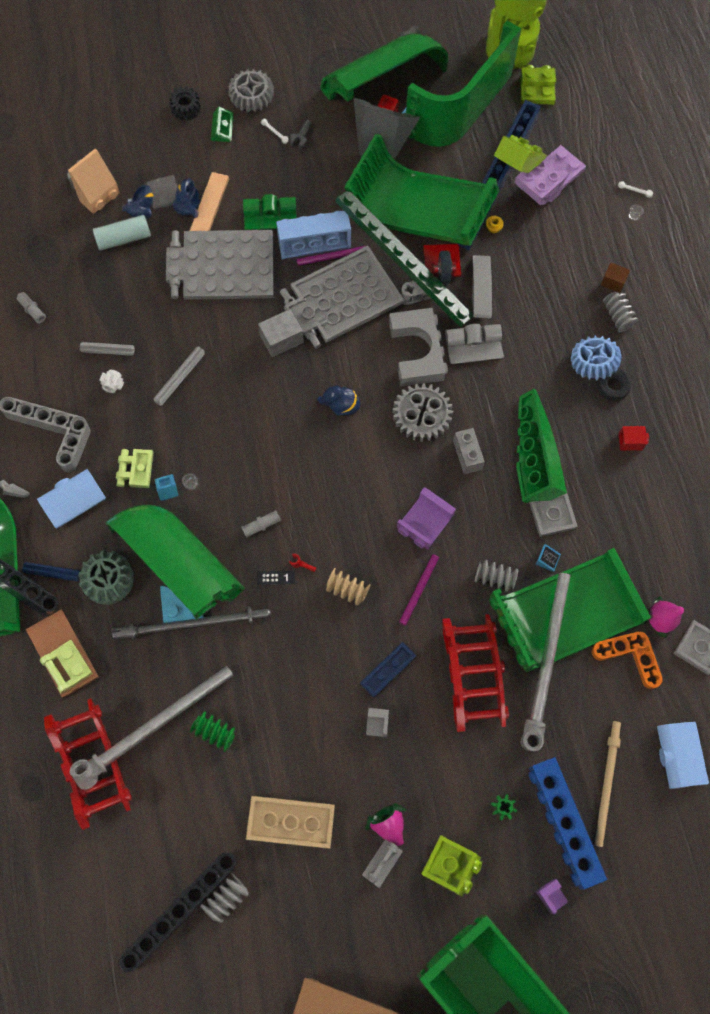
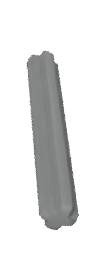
[153,347,205,406]

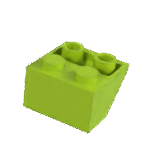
[494,135,547,173]

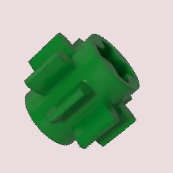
[490,794,517,821]

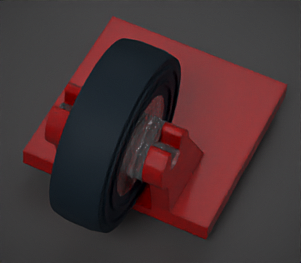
[423,244,461,284]

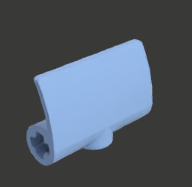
[37,469,106,529]
[657,722,709,789]

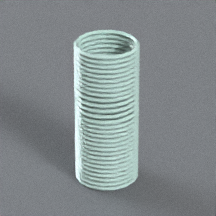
[93,215,151,251]

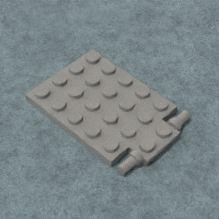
[166,230,274,300]
[280,246,404,349]

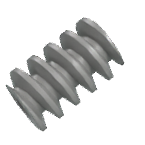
[603,292,638,333]
[475,560,518,591]
[200,874,249,923]

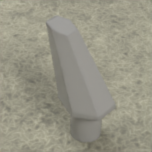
[0,480,30,498]

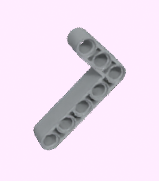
[0,397,91,472]

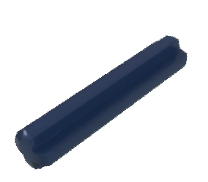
[22,562,80,582]

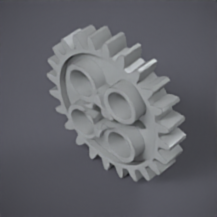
[392,383,453,442]

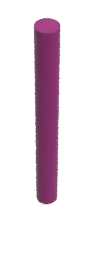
[296,246,366,266]
[399,554,439,626]

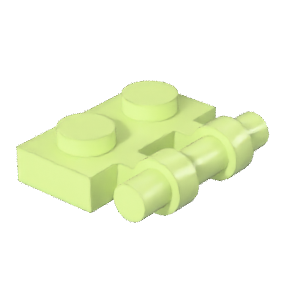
[116,449,154,488]

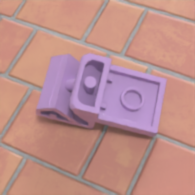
[515,145,586,205]

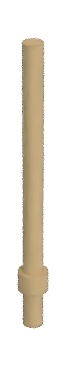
[594,721,621,847]

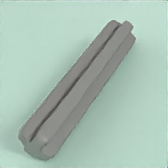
[80,342,135,356]

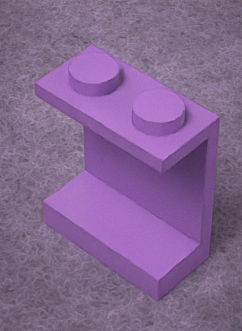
[397,487,456,550]

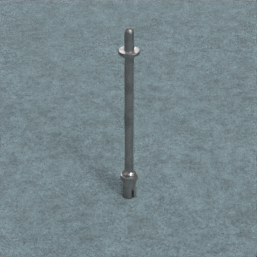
[112,606,271,640]

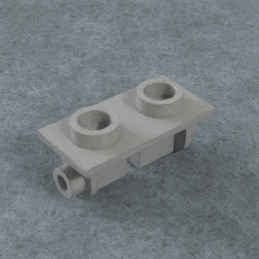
[362,840,403,888]

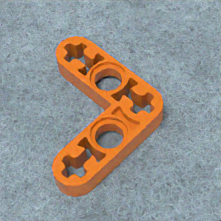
[592,632,662,689]

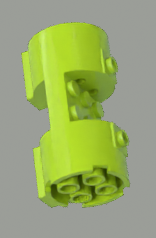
[486,0,547,69]

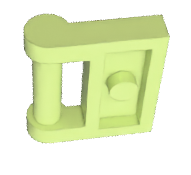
[40,640,93,694]

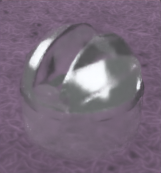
[629,205,644,220]
[182,473,198,490]

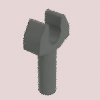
[290,120,312,150]

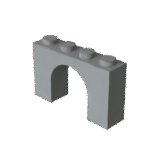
[389,308,448,387]

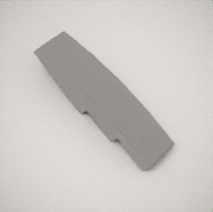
[472,255,492,318]

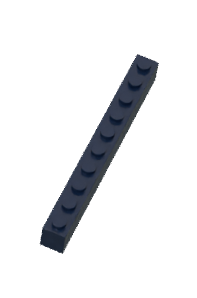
[454,100,541,250]

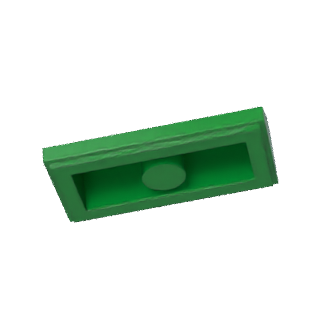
[211,106,234,142]

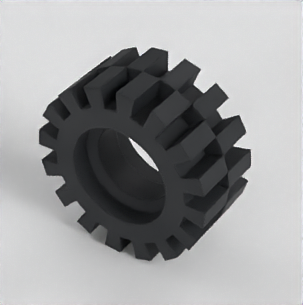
[169,86,201,120]

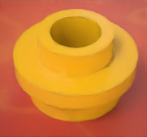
[486,216,504,233]

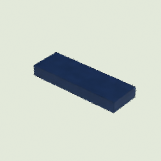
[360,642,416,698]

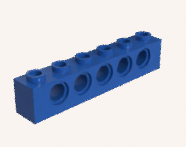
[528,757,607,890]

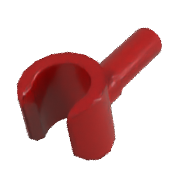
[289,554,316,572]

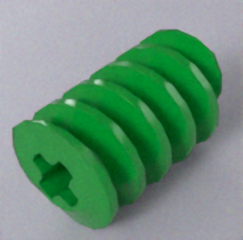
[189,711,235,752]

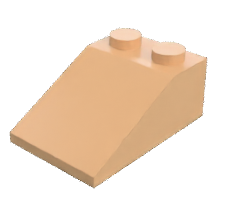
[68,149,120,214]

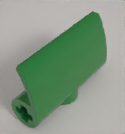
[243,194,297,230]

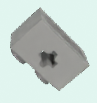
[453,428,485,475]

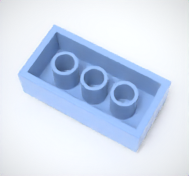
[276,211,351,259]

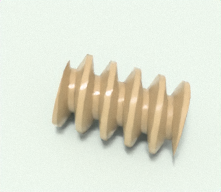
[326,568,371,605]

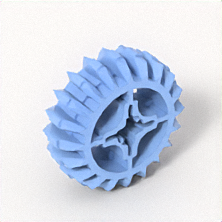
[571,335,622,381]

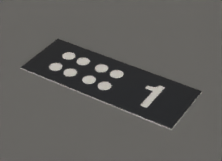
[258,571,295,585]

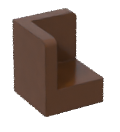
[601,263,630,293]

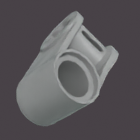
[401,281,430,305]

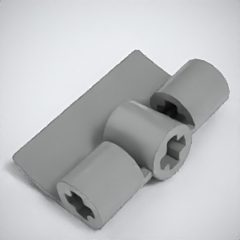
[445,324,504,364]

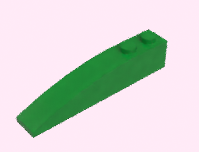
[516,389,567,503]

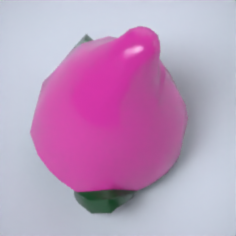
[649,596,684,638]
[366,803,406,846]

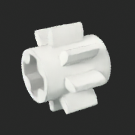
[99,370,124,393]

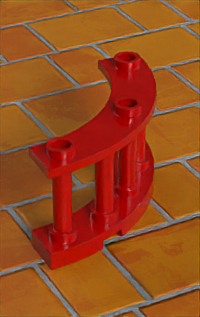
[442,614,509,732]
[44,698,132,830]

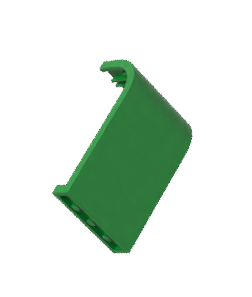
[406,20,521,146]
[344,134,499,246]
[489,548,651,672]

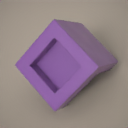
[536,879,568,915]

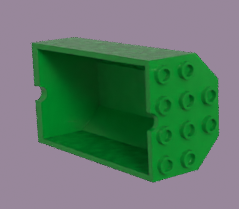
[417,914,570,1014]

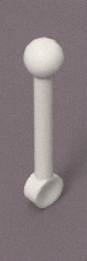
[261,119,288,144]
[618,182,653,198]

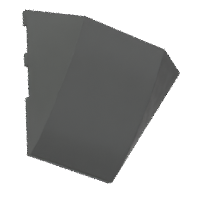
[354,98,420,160]

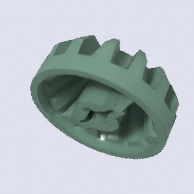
[78,550,134,605]

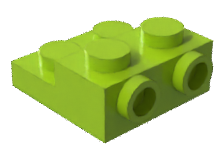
[520,65,556,105]
[422,835,482,897]

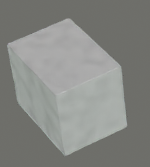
[258,309,303,357]

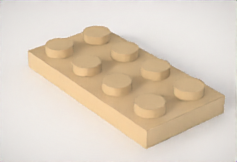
[246,796,335,849]

